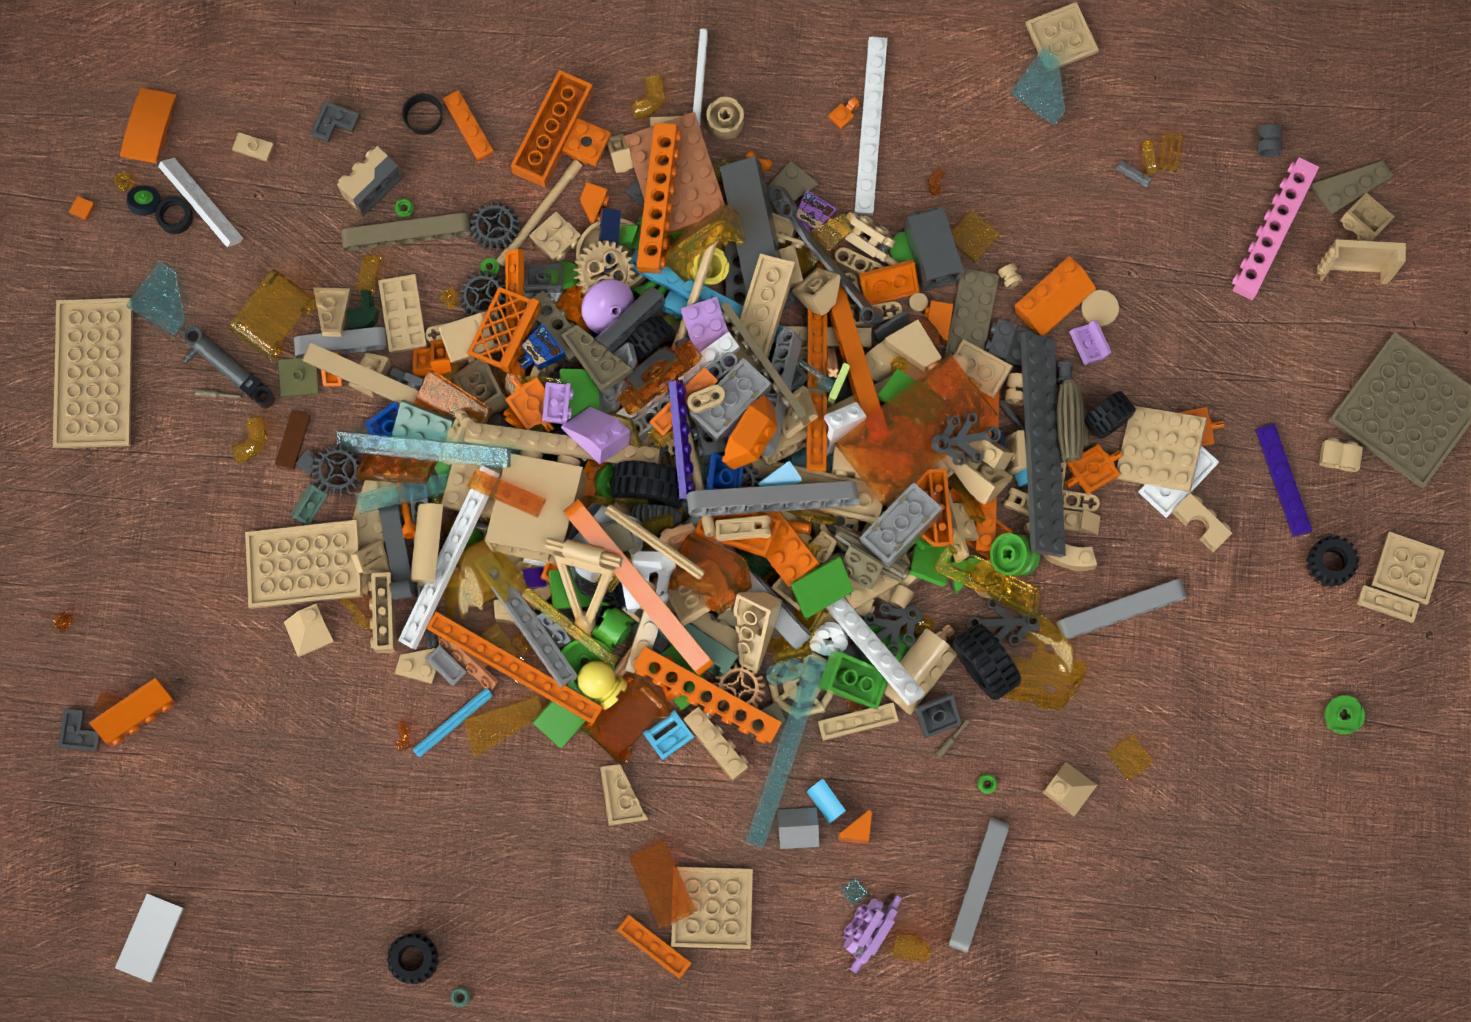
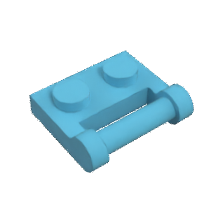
[642,710,694,761]

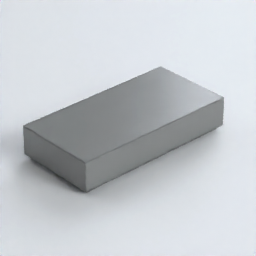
[425,645,467,686]

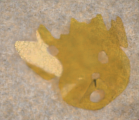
[445,537,529,621]
[1003,614,1087,710]

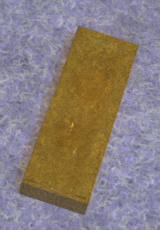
[951,473,987,523]

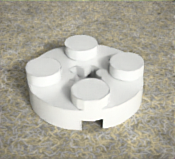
[809,622,848,656]

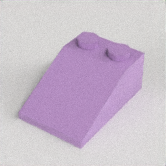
[561,407,631,464]

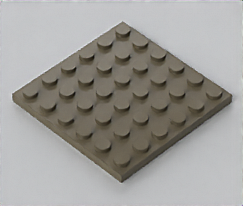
[1328,332,1471,489]

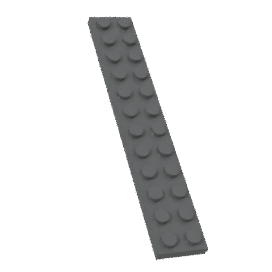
[1020,331,1066,558]

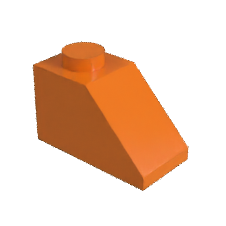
[924,301,953,345]

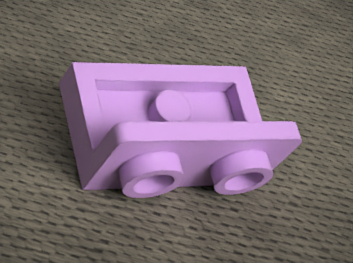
[1069,320,1111,365]
[542,382,573,424]

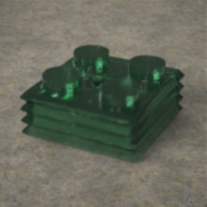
[734,547,773,579]

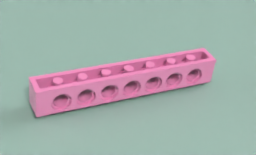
[1232,157,1319,301]

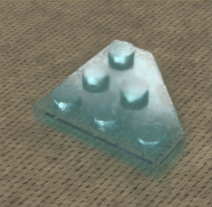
[1010,48,1066,127]
[127,261,186,337]

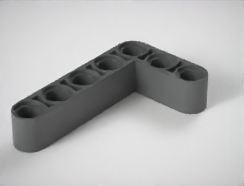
[379,504,417,601]

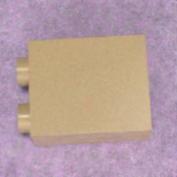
[485,450,588,564]

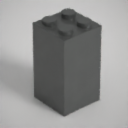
[903,207,964,291]

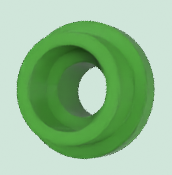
[395,199,414,218]
[480,258,500,277]
[977,774,997,794]

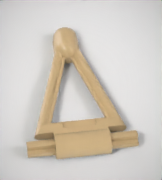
[545,538,623,638]

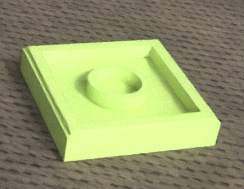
[827,363,850,407]

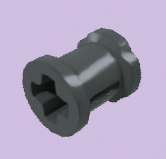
[1057,361,1074,384]

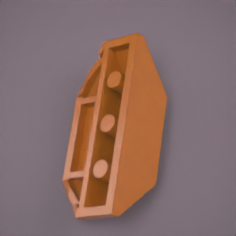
[722,395,778,470]
[915,468,954,547]

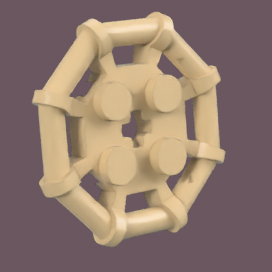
[766,647,834,719]

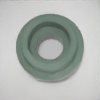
[450,987,470,1007]

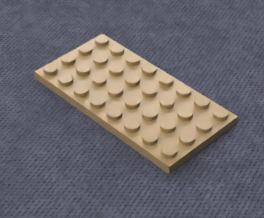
[53,298,133,448]

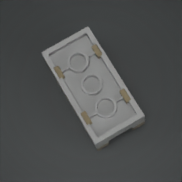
[689,358,772,442]
[860,482,943,569]

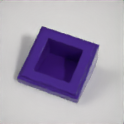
[523,567,547,591]

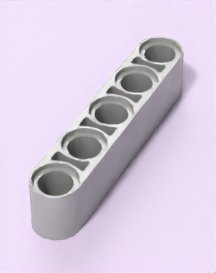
[294,327,387,358]

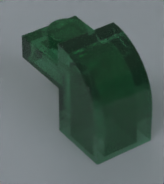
[347,290,380,330]

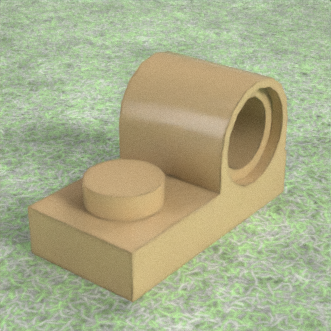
[877,584,914,610]

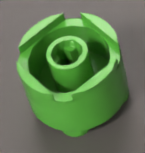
[592,607,635,652]

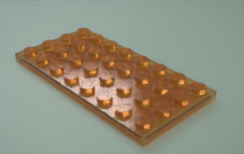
[835,354,998,505]

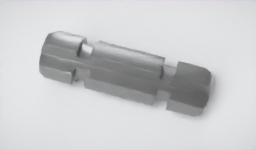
[1116,161,1151,187]

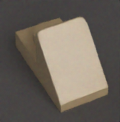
[1063,510,1100,535]

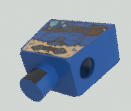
[517,324,566,371]

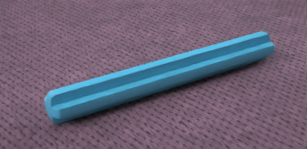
[413,688,493,757]

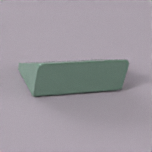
[289,484,328,525]

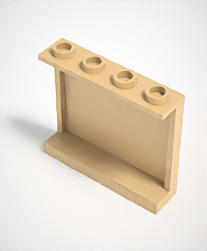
[1317,239,1406,284]

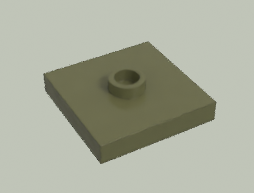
[278,358,319,398]

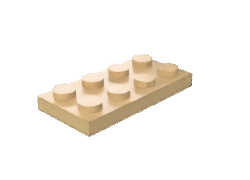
[378,274,427,354]

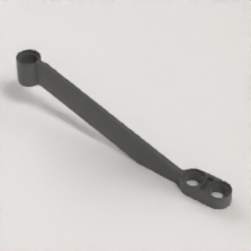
[769,186,884,325]

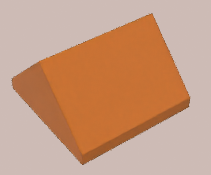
[838,810,872,844]

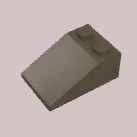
[452,359,509,424]

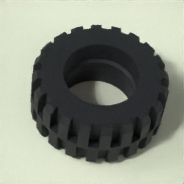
[610,460,684,509]
[953,624,1021,700]

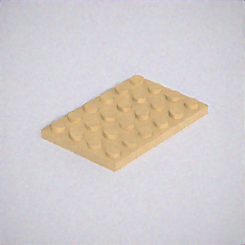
[245,520,363,609]

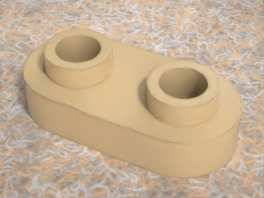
[687,385,725,413]

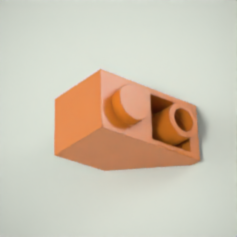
[580,182,610,225]

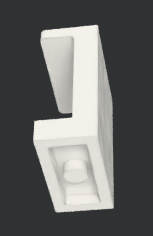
[824,402,867,456]

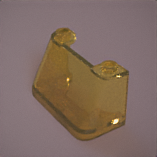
[665,205,746,282]
[230,269,316,362]

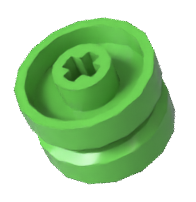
[990,533,1040,576]

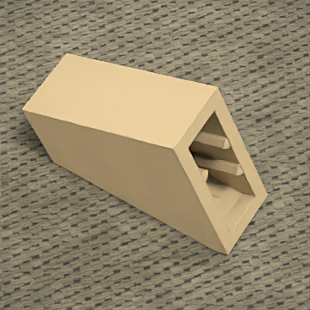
[884,320,942,372]

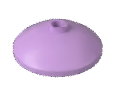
[582,279,635,334]

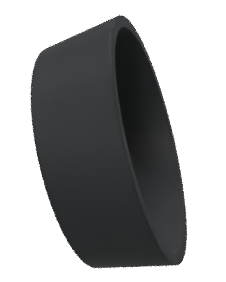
[402,93,443,135]

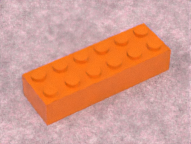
[510,70,594,188]

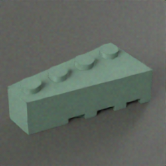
[657,613,738,677]

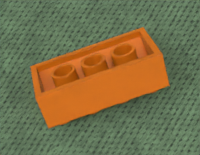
[1015,256,1096,336]
[89,677,176,746]

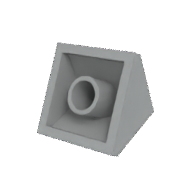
[778,807,819,849]

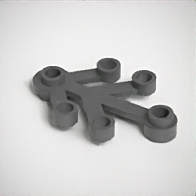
[931,412,1001,465]
[966,597,1042,647]
[857,603,922,657]

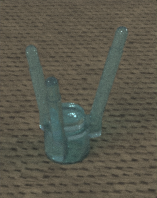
[795,359,835,396]

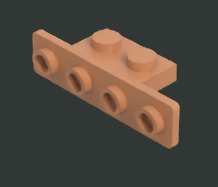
[436,636,498,692]

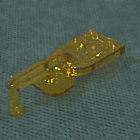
[934,544,1040,619]

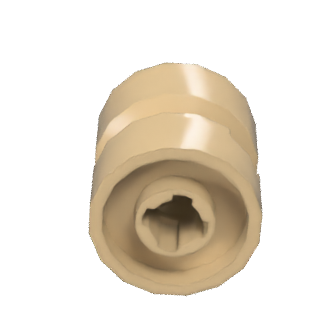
[1005,373,1024,406]

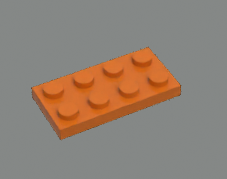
[759,511,820,588]
[695,513,782,558]

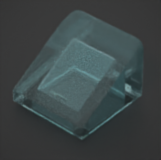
[840,879,868,906]

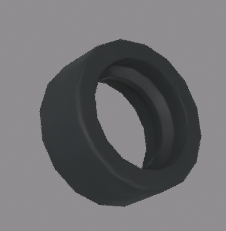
[155,196,193,234]

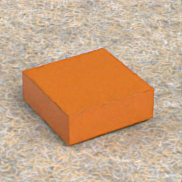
[69,196,95,221]

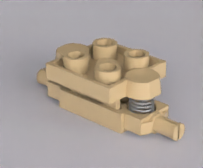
[826,212,899,265]

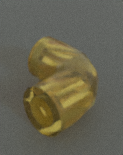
[631,75,665,121]
[232,416,267,464]

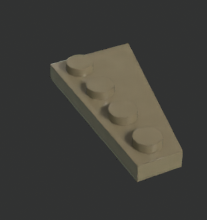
[766,161,819,214]
[1310,161,1394,216]
[561,325,634,393]

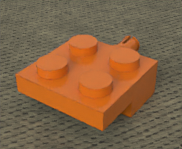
[413,339,453,377]

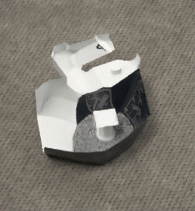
[567,503,676,614]

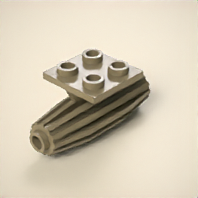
[1057,380,1088,462]
[834,525,910,590]

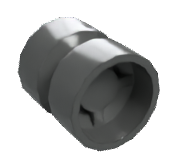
[1257,124,1283,157]

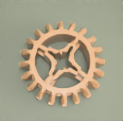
[713,663,765,715]

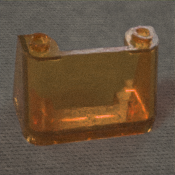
[668,533,752,615]
[580,672,673,766]

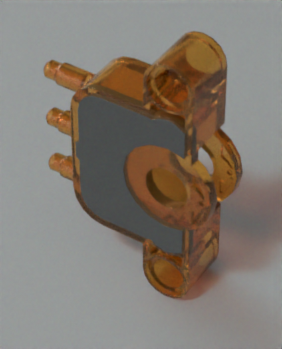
[617,340,703,415]

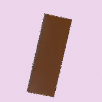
[275,410,311,470]

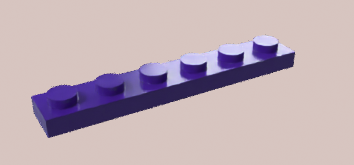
[669,379,695,499]
[1255,423,1312,537]

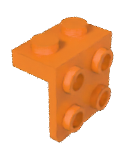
[555,285,590,333]

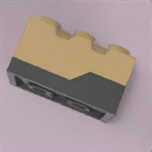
[337,146,403,216]

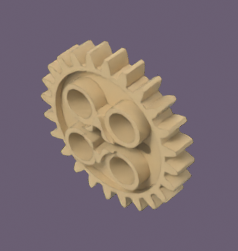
[574,240,635,293]

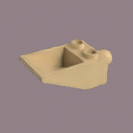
[438,311,508,363]

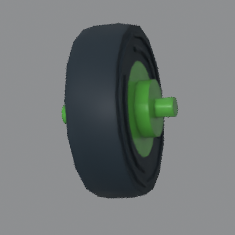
[127,185,161,216]

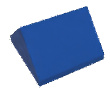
[364,401,399,452]
[706,453,744,490]

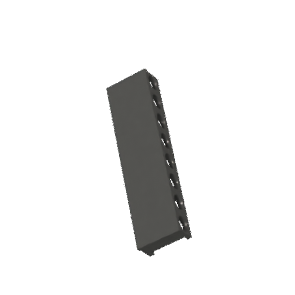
[720,156,791,303]

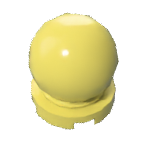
[686,248,729,286]
[577,661,627,710]

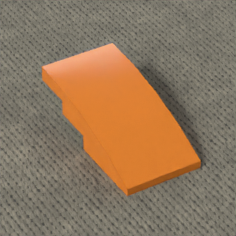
[120,88,177,163]

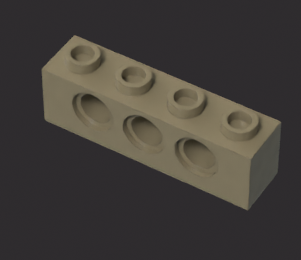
[525,291,578,366]

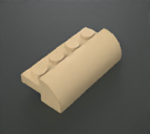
[410,503,443,587]
[883,628,957,715]

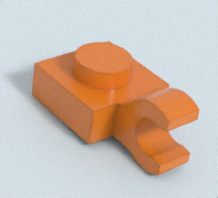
[828,97,860,130]

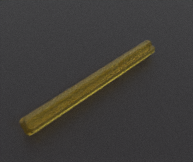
[522,588,618,667]

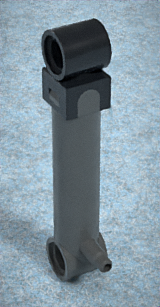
[183,326,275,409]

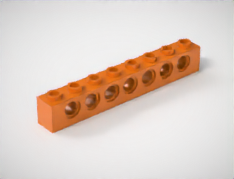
[636,123,682,274]
[633,646,782,744]

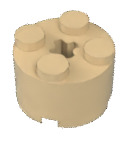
[706,97,744,140]

